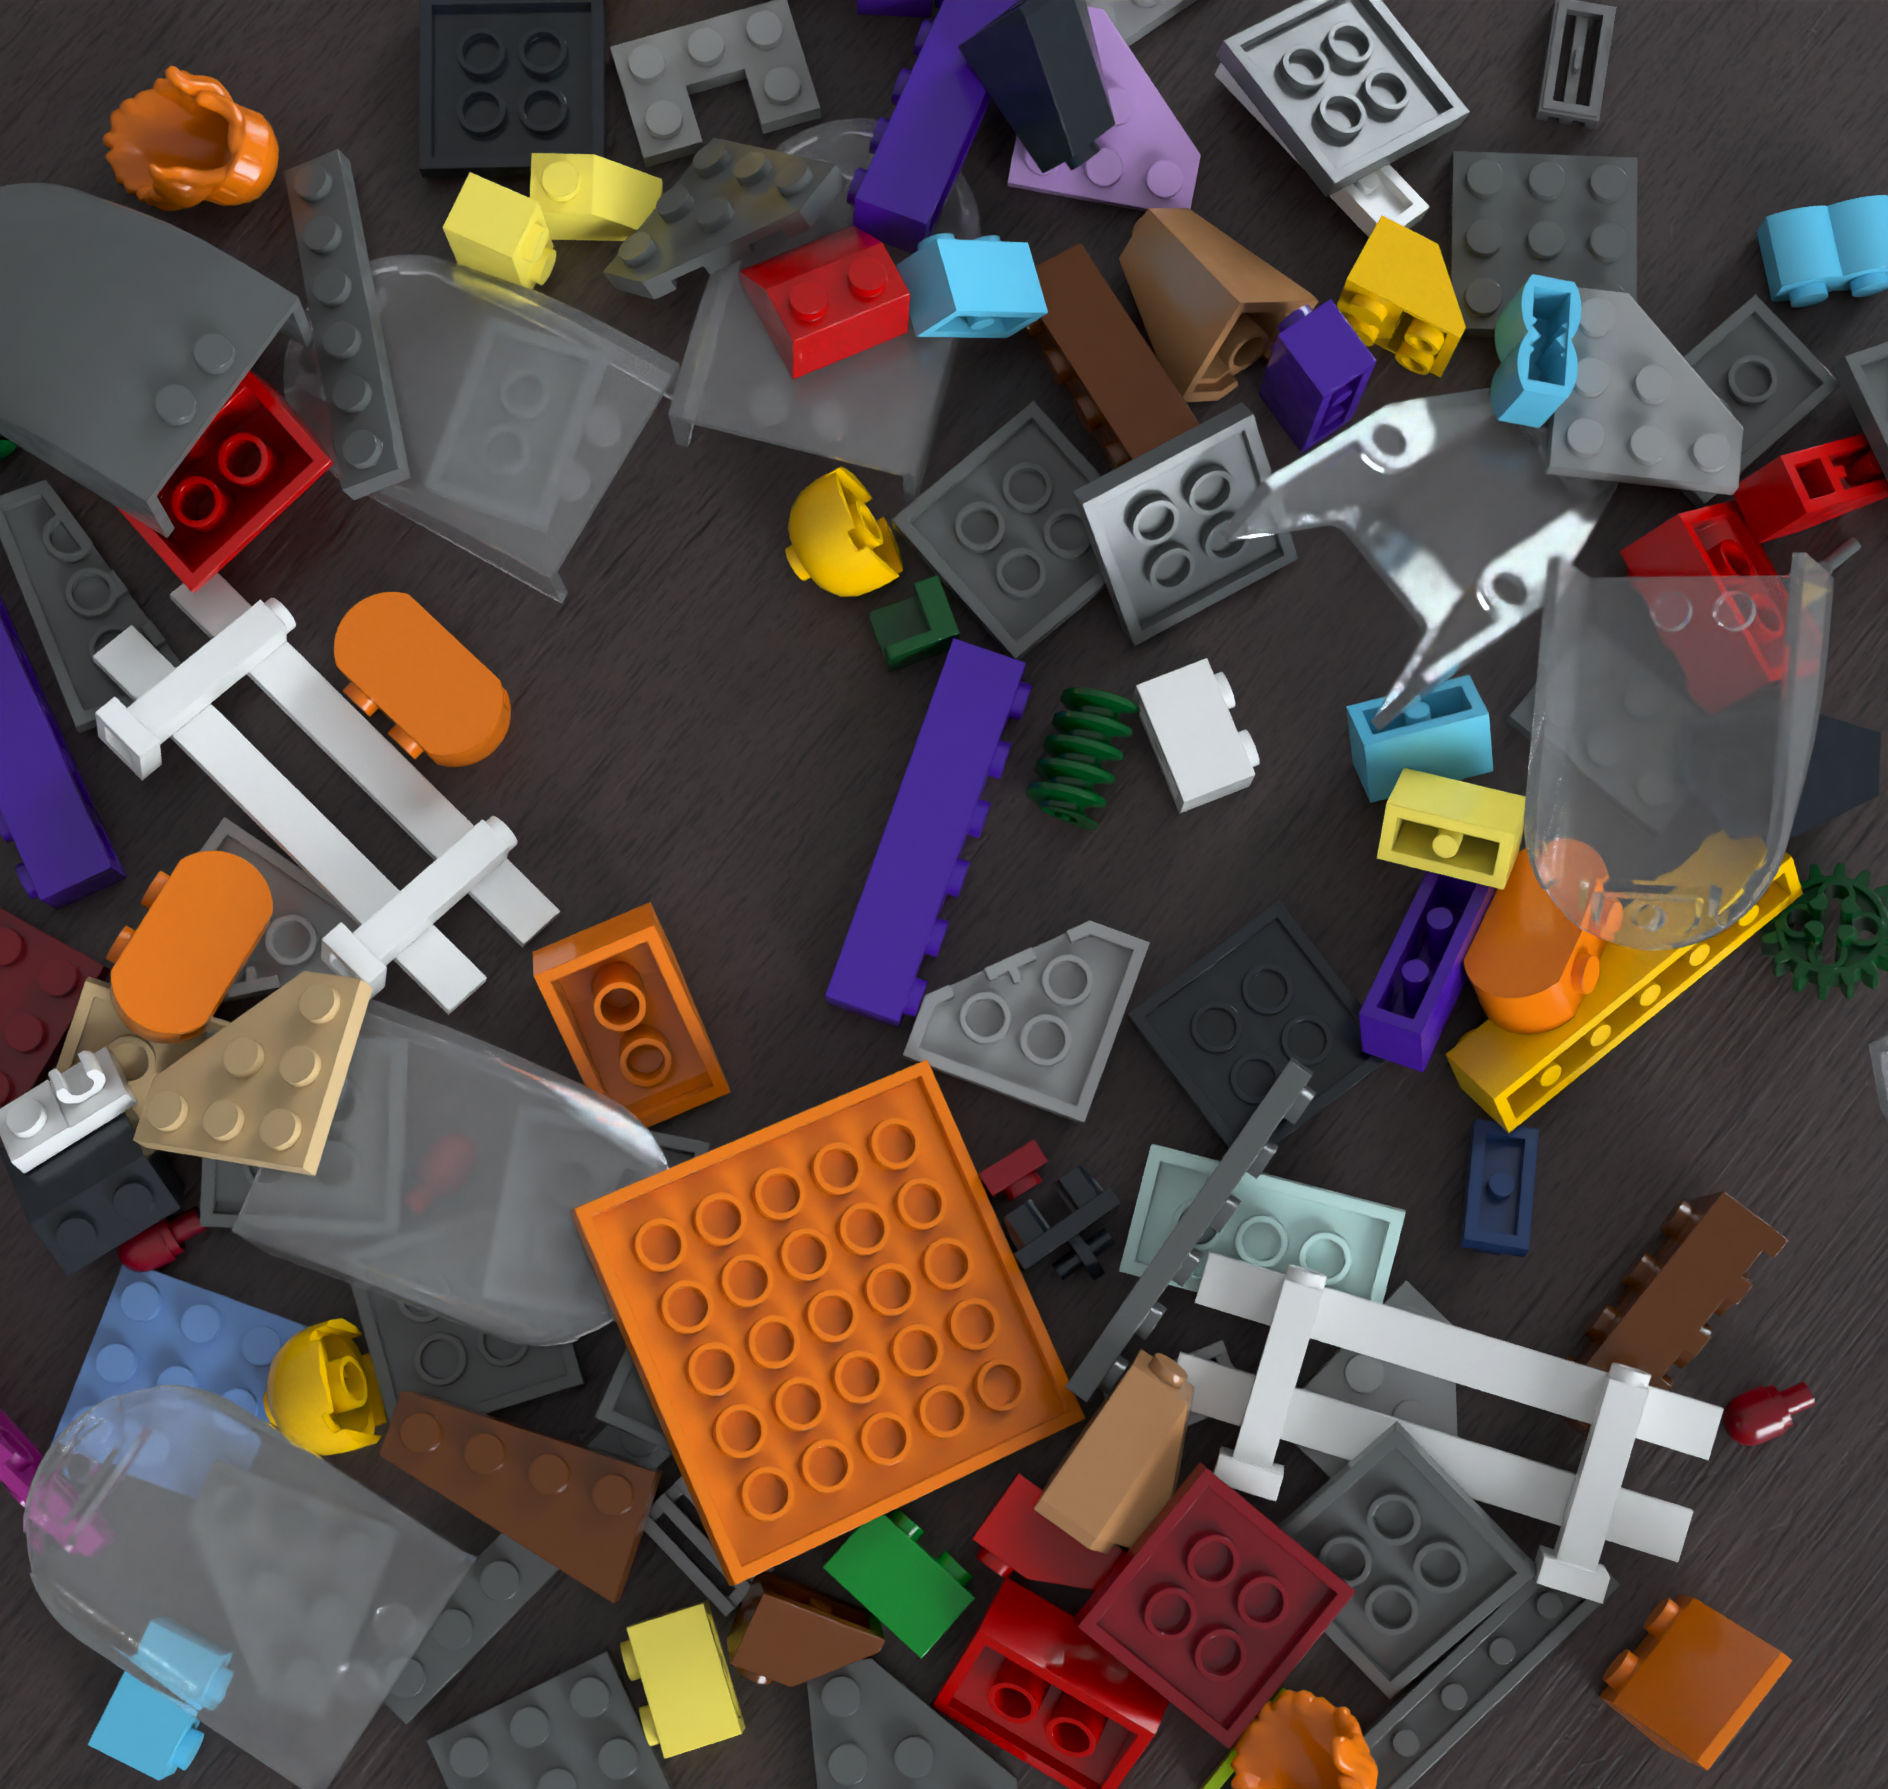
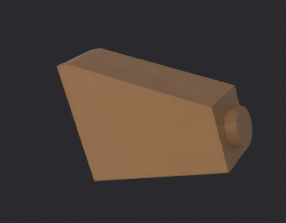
[1119,208,1318,402]
[1034,1349,1195,1554]

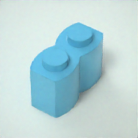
[1757,195,1888,308]
[1491,274,1582,428]

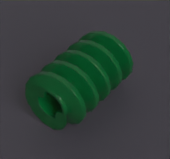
[1025,687,1140,830]

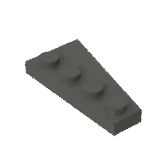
[0,479,182,733]

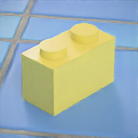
[442,172,556,300]
[1377,768,1530,890]
[620,1599,746,1759]

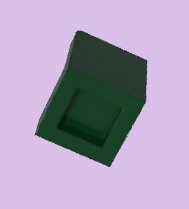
[869,575,960,673]

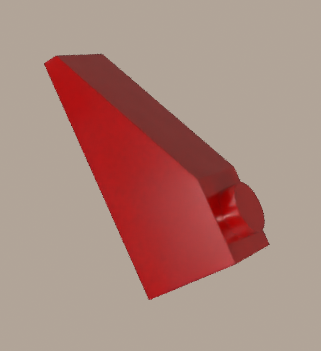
[1734,433,1888,544]
[972,1472,1127,1590]

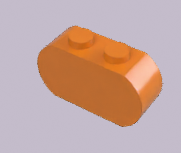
[334,592,511,767]
[1463,839,1623,1034]
[106,851,273,1044]

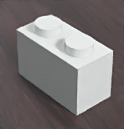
[1132,658,1260,814]

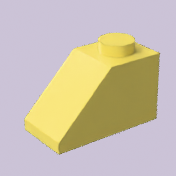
[530,153,663,241]

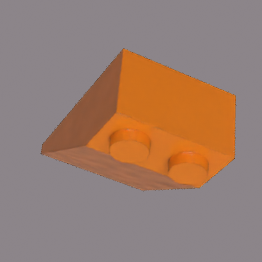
[533,902,730,1129]
[1599,1594,1792,1771]

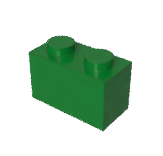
[823,1508,975,1659]

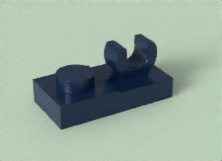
[1459,1119,1539,1257]

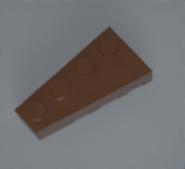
[1022,243,1200,470]
[1554,1191,1789,1438]
[379,1390,663,1604]

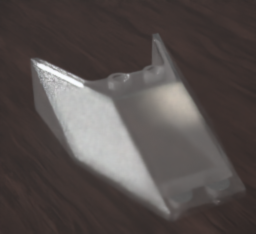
[1220,387,1620,731]

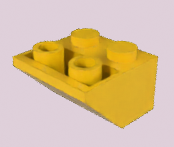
[1337,215,1466,378]

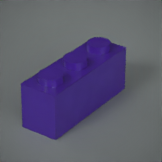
[1259,299,1376,453]
[1359,871,1495,1072]

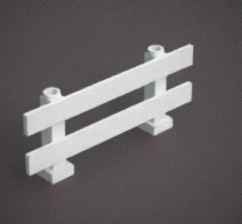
[93,572,560,1015]
[1177,1251,1724,1604]

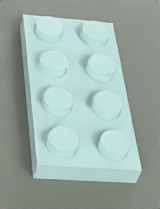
[1119,1144,1406,1304]

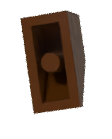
[726,1571,885,1687]

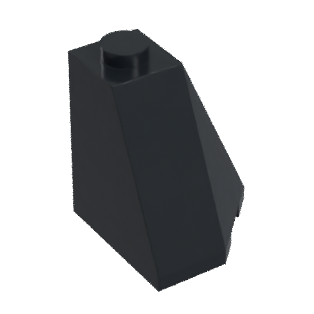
[958,0,1115,173]
[1681,705,1881,841]

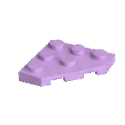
[1008,6,1201,212]

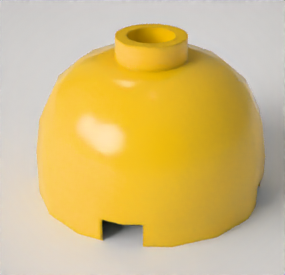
[785,467,903,597]
[263,1318,387,1456]

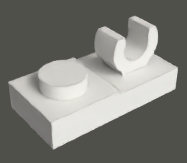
[0,1046,138,1174]

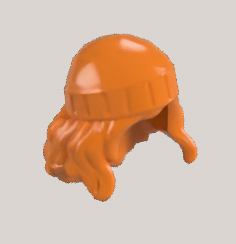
[102,66,279,211]
[1230,1689,1378,1789]

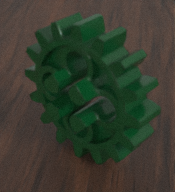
[1760,863,1888,1000]

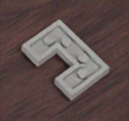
[610,0,821,167]

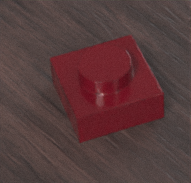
[978,1139,1048,1202]

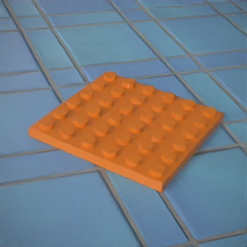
[570,1060,1086,1586]

